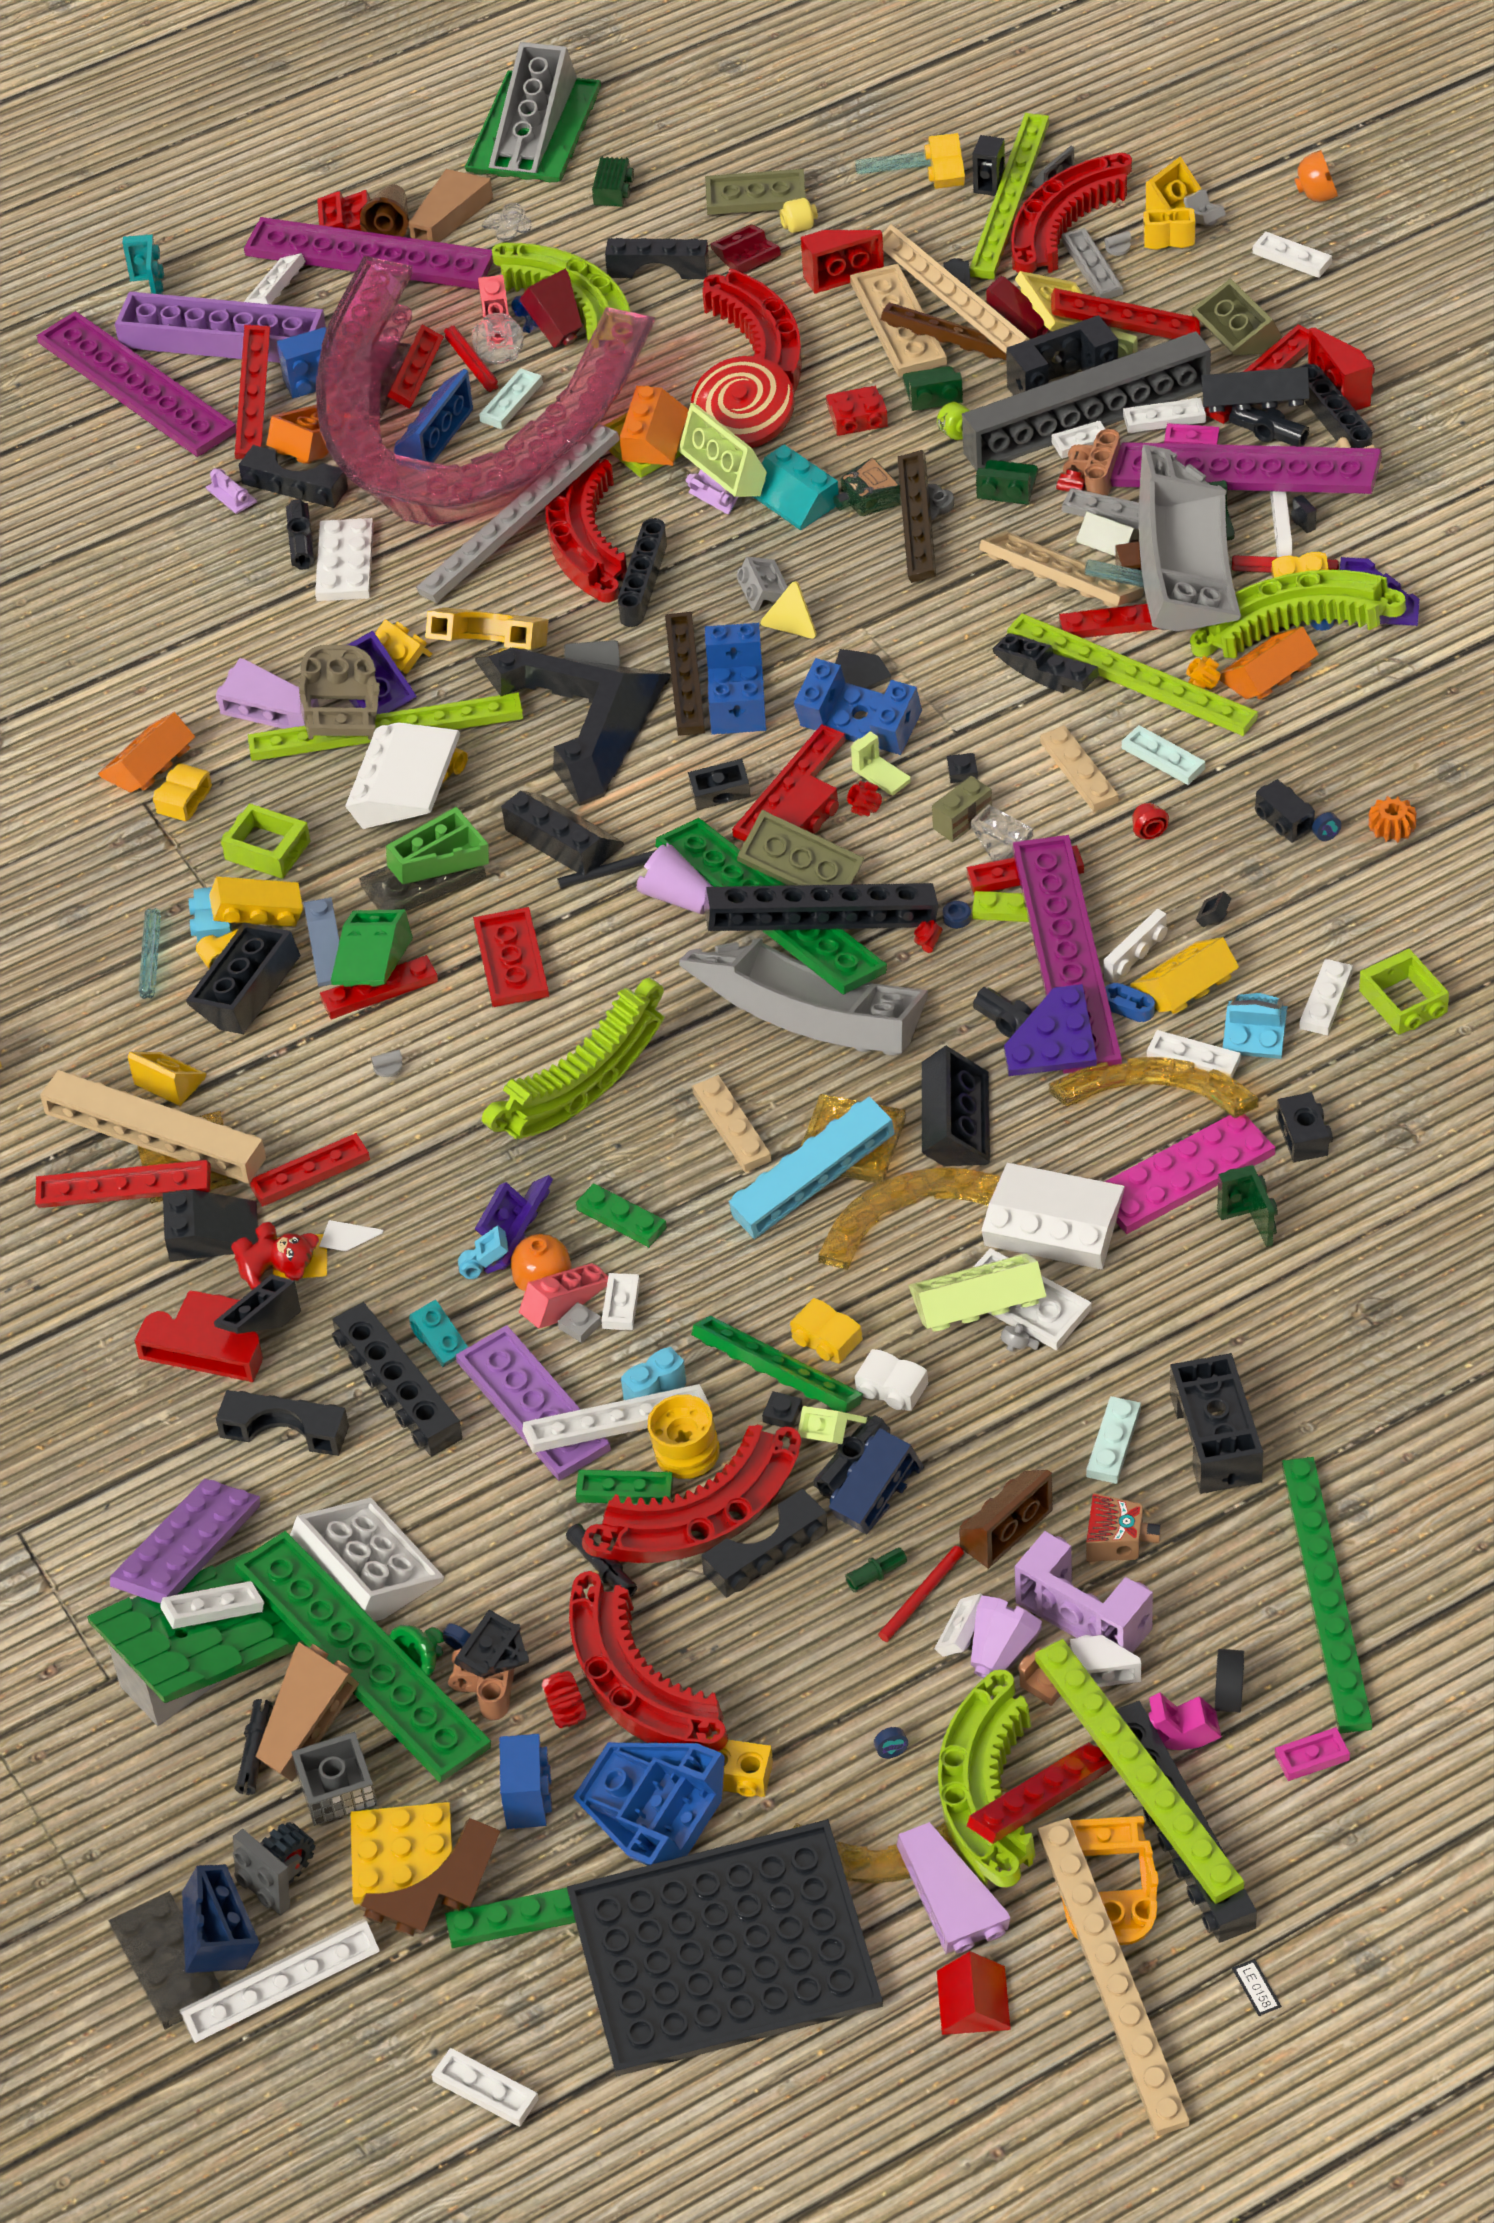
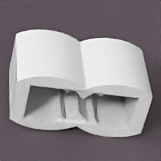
[855,1349,928,1411]

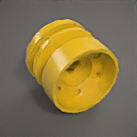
[647,1394,720,1479]

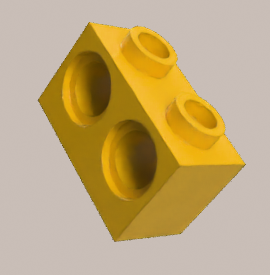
[707,1736,773,1797]

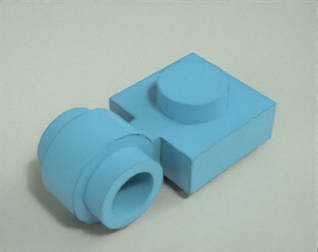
[458,1225,508,1279]

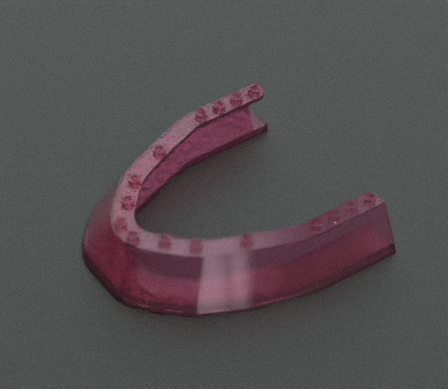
[316,256,655,527]

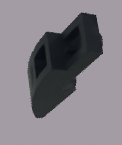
[992,633,1099,693]

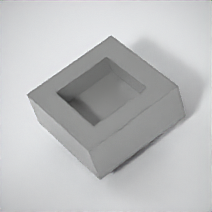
[558,1302,602,1343]

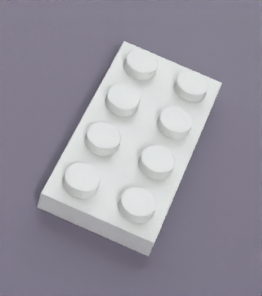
[315,518,374,601]
[974,1248,1092,1350]

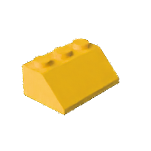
[1130,937,1239,1014]

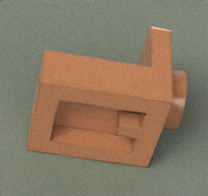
[1018,1647,1061,1706]

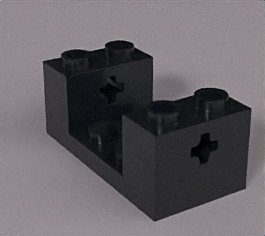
[1006,315,1118,395]
[1170,1353,1263,1494]

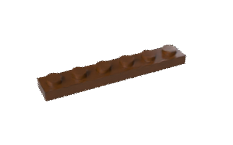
[880,302,1006,360]

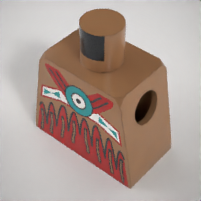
[1086,1493,1161,1562]

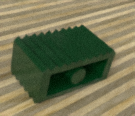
[592,156,634,207]

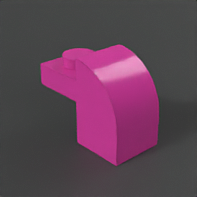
[1149,1692,1222,1750]

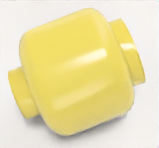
[779,198,818,233]

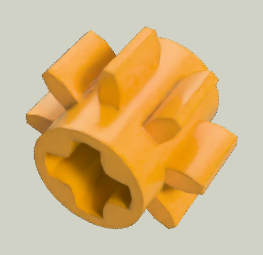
[1186,656,1221,690]

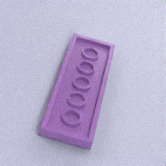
[456,1325,611,1481]
[110,1478,260,1604]

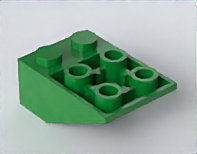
[331,909,413,987]

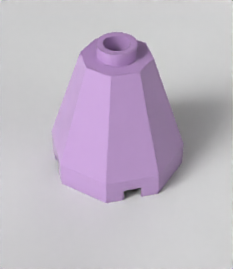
[971,1595,1042,1678]

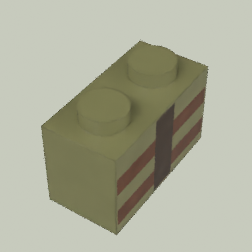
[932,776,992,842]

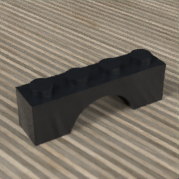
[605,238,709,280]
[239,445,348,508]
[216,1390,349,1456]
[701,1488,828,1598]

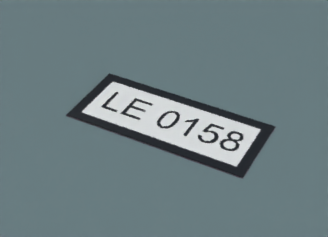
[1232,1959,1282,2016]

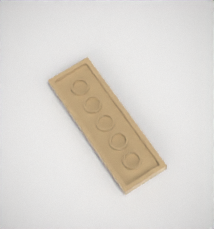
[850,264,947,377]
[979,531,1144,608]

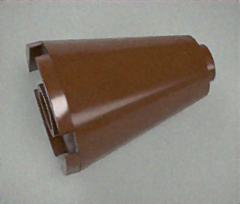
[360,184,409,237]

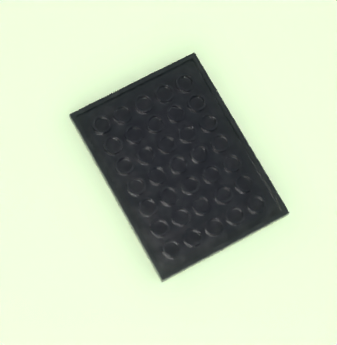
[567,1819,883,2077]

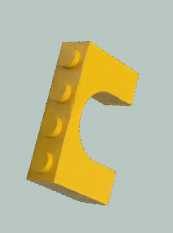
[425,607,549,650]

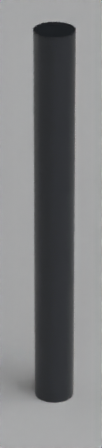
[557,849,657,889]

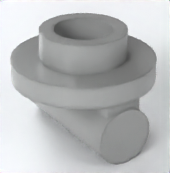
[1104,231,1131,256]
[371,1049,403,1077]

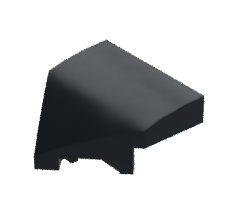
[835,649,892,690]
[454,1609,529,1678]

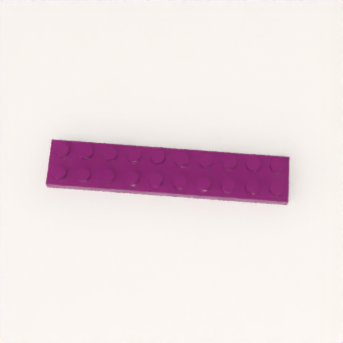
[244,217,493,290]
[36,311,237,457]
[1110,442,1382,494]
[1013,835,1122,1074]

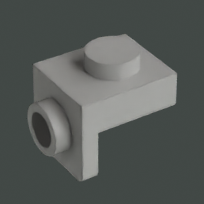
[1183,189,1226,226]

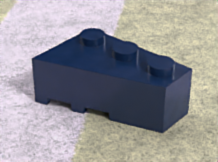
[829,1428,924,1535]
[182,1864,260,1973]

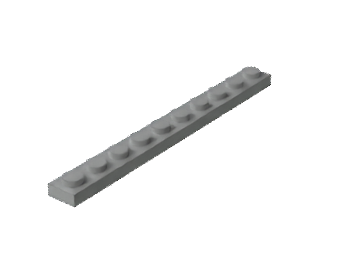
[416,424,620,603]

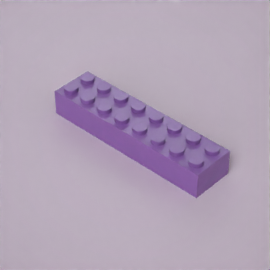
[115,292,326,363]

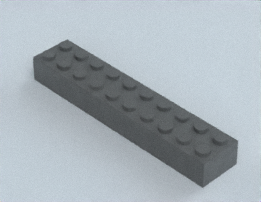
[962,331,1211,471]

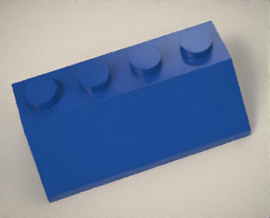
[394,369,473,474]

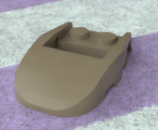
[299,645,379,740]

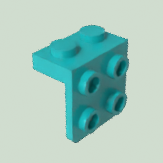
[122,234,164,295]

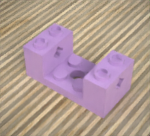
[1015,1531,1153,1653]

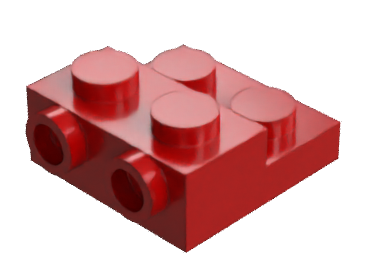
[826,386,888,436]

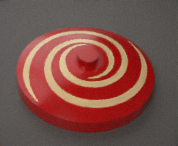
[691,356,795,448]

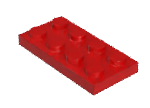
[473,907,549,1007]

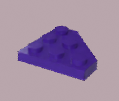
[1335,557,1420,626]
[1004,984,1097,1076]

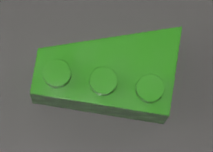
[386,807,489,884]

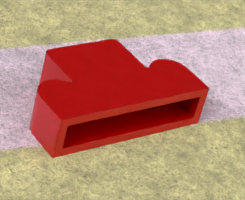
[134,1291,263,1382]

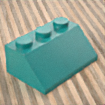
[752,444,839,530]

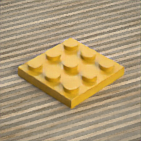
[350,1802,453,1905]

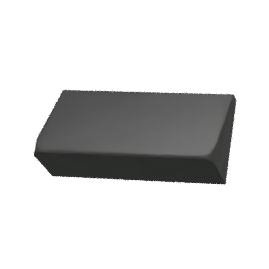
[1031,145,1074,188]
[564,640,620,666]

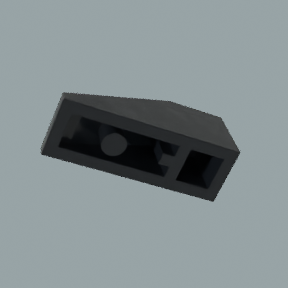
[214,1274,301,1334]

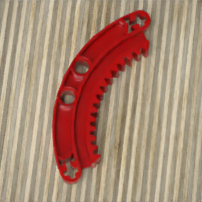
[1011,153,1132,273]
[702,268,802,394]
[545,458,627,603]
[582,1424,801,1563]
[569,1571,728,1751]

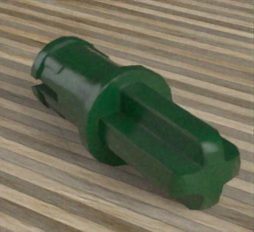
[845,1547,908,1593]

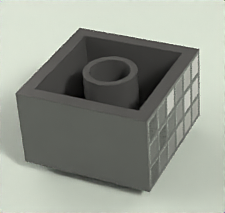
[291,1731,378,1826]

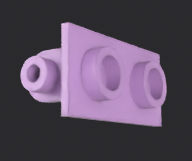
[205,468,257,514]
[686,469,738,515]

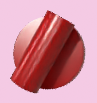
[1056,470,1085,492]
[914,920,943,953]

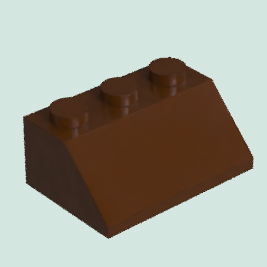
[959,1470,1053,1569]

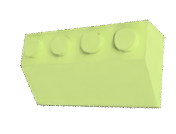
[678,403,767,497]
[909,1253,1046,1331]

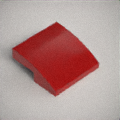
[317,190,370,231]

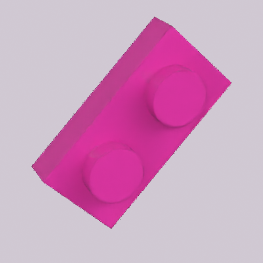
[1164,423,1219,445]
[1275,1727,1350,1781]

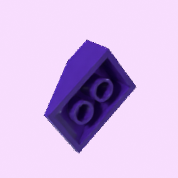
[348,631,417,714]

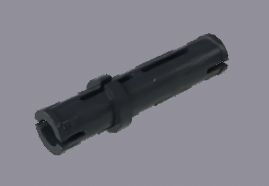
[566,1524,637,1597]
[235,1699,274,1795]

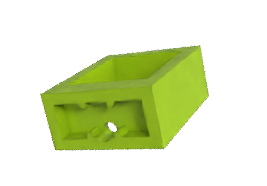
[221,803,311,879]
[1359,948,1449,1035]

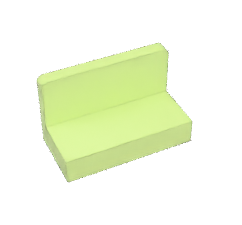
[798,1406,867,1444]

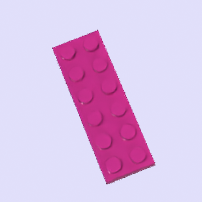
[1104,1110,1276,1234]

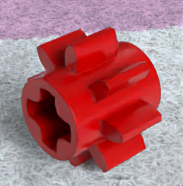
[847,781,882,817]

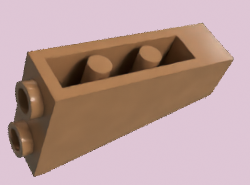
[409,169,493,242]
[256,1642,359,1782]

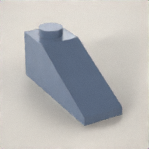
[304,897,340,987]

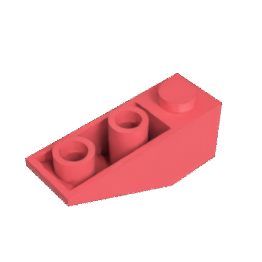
[478,275,513,350]
[519,1263,608,1329]

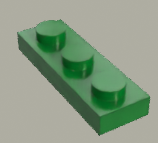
[576,1183,667,1248]
[575,1469,673,1505]

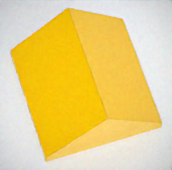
[1146,156,1201,211]
[128,1052,207,1106]

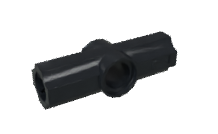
[1229,407,1309,447]
[286,499,314,570]
[973,987,1032,1038]
[813,1415,891,1499]

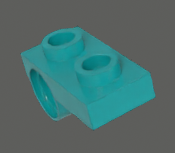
[409,1299,468,1368]

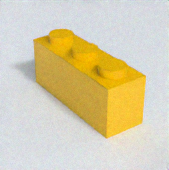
[209,876,303,927]

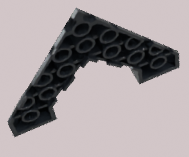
[475,647,671,806]

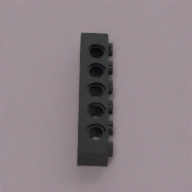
[332,1301,463,1457]

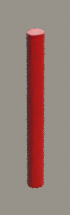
[878,1545,964,1642]

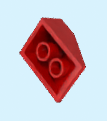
[801,230,884,294]
[1308,327,1375,411]

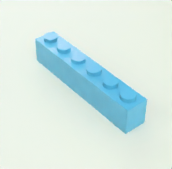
[728,1096,895,1240]

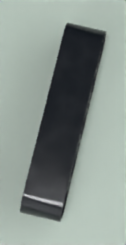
[1300,364,1373,448]
[618,518,667,627]

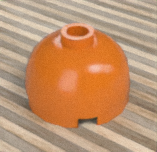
[1294,150,1338,202]
[511,1234,571,1291]

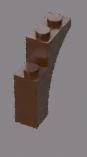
[358,1818,501,1937]

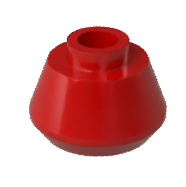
[1132,803,1169,839]

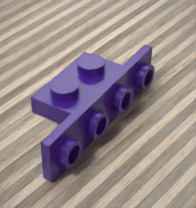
[475,1175,553,1274]

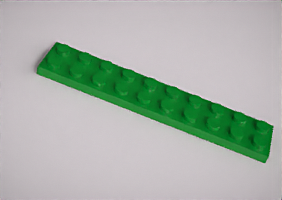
[655,818,887,995]
[235,1531,491,1783]

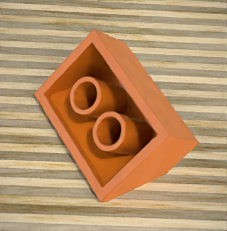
[620,385,689,466]
[1219,626,1319,699]
[98,711,195,793]

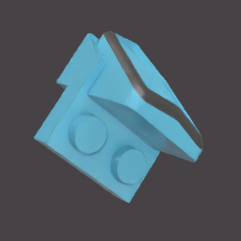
[1223,993,1288,1059]

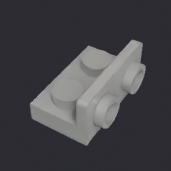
[737,556,788,611]

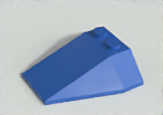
[573,1742,725,1866]

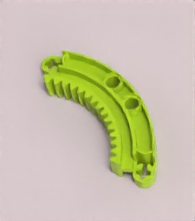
[492,243,634,350]
[1190,570,1406,658]
[482,977,665,1139]
[938,1669,1036,1887]

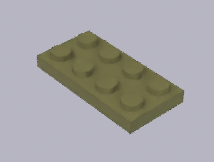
[705,169,806,215]
[737,810,864,886]

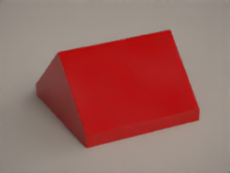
[937,1951,1011,2035]

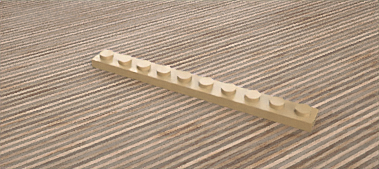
[882,224,1030,354]
[1037,1818,1189,2137]

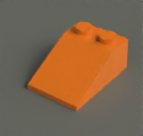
[266,404,358,464]

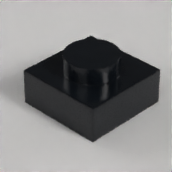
[1291,495,1317,533]
[947,753,978,783]
[1196,891,1232,927]
[762,1391,803,1428]

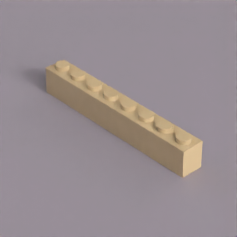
[40,1070,266,1184]

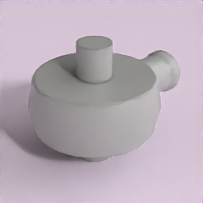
[1000,1323,1039,1352]

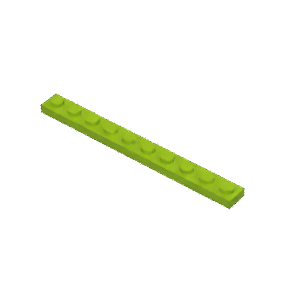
[969,113,1049,280]
[1007,613,1258,736]
[247,692,523,761]
[1035,1639,1245,1904]

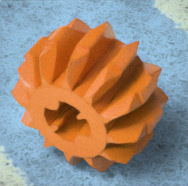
[1369,796,1417,843]

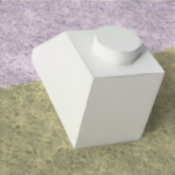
[1070,1635,1141,1687]

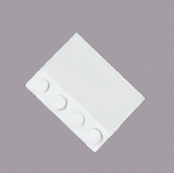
[345,722,460,829]
[982,1163,1125,1270]
[290,1498,444,1621]

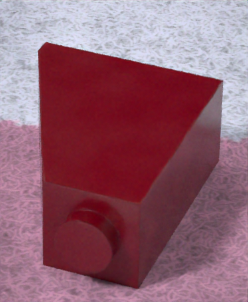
[519,268,582,349]
[986,275,1052,339]

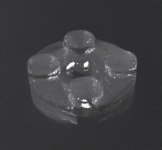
[472,313,524,365]

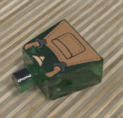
[833,457,901,517]

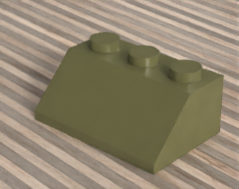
[1190,278,1282,355]

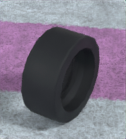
[1214,1649,1244,1713]

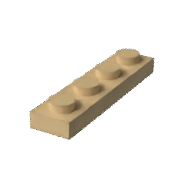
[1040,725,1119,812]
[692,1075,771,1172]

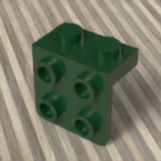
[903,366,963,411]
[976,460,1038,505]
[1217,1165,1278,1247]

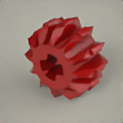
[542,1671,587,1728]

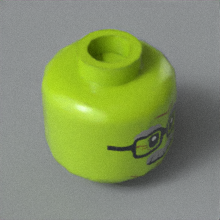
[937,402,970,440]

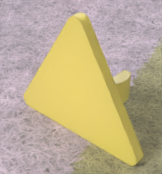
[761,581,817,639]

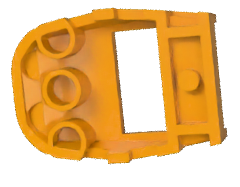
[1061,1816,1159,1945]

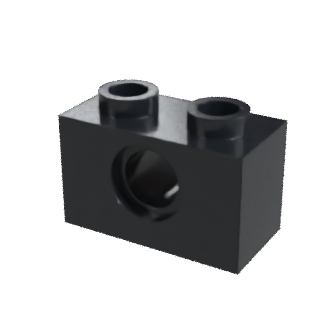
[972,135,1005,196]
[688,758,751,810]
[1276,1092,1333,1163]

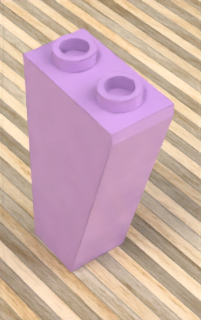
[216,658,319,729]
[897,1822,1010,1954]

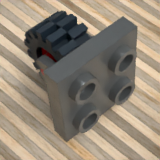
[233,1822,316,1915]

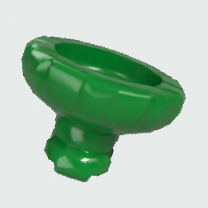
[389,1625,444,1678]

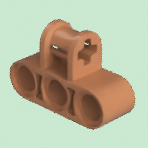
[1063,429,1121,496]
[448,1649,515,1720]

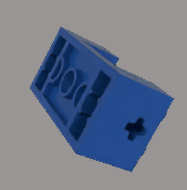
[705,623,766,735]
[794,658,922,755]

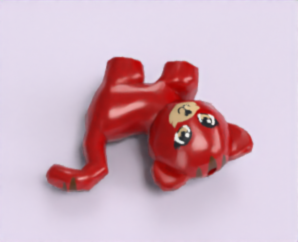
[231,1222,319,1290]

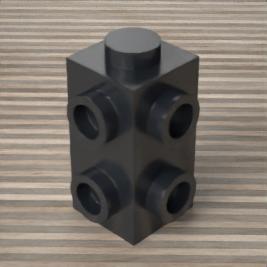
[1255,779,1315,843]

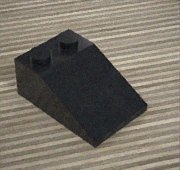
[163,1189,258,1262]

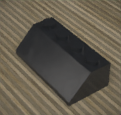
[1201,367,1309,413]
[501,790,624,877]
[186,922,301,1035]
[922,1045,990,1166]

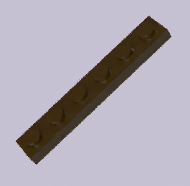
[897,450,936,583]
[665,612,705,736]

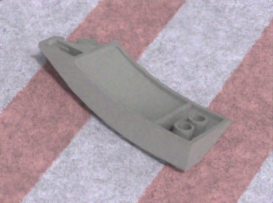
[1139,444,1241,632]
[679,938,928,1055]

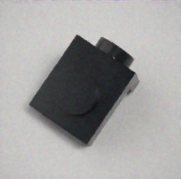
[943,258,971,290]

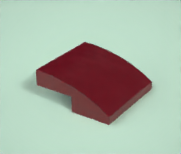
[710,224,781,273]

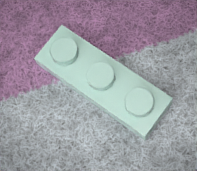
[479,368,543,429]
[1122,725,1205,785]
[1086,1396,1141,1484]

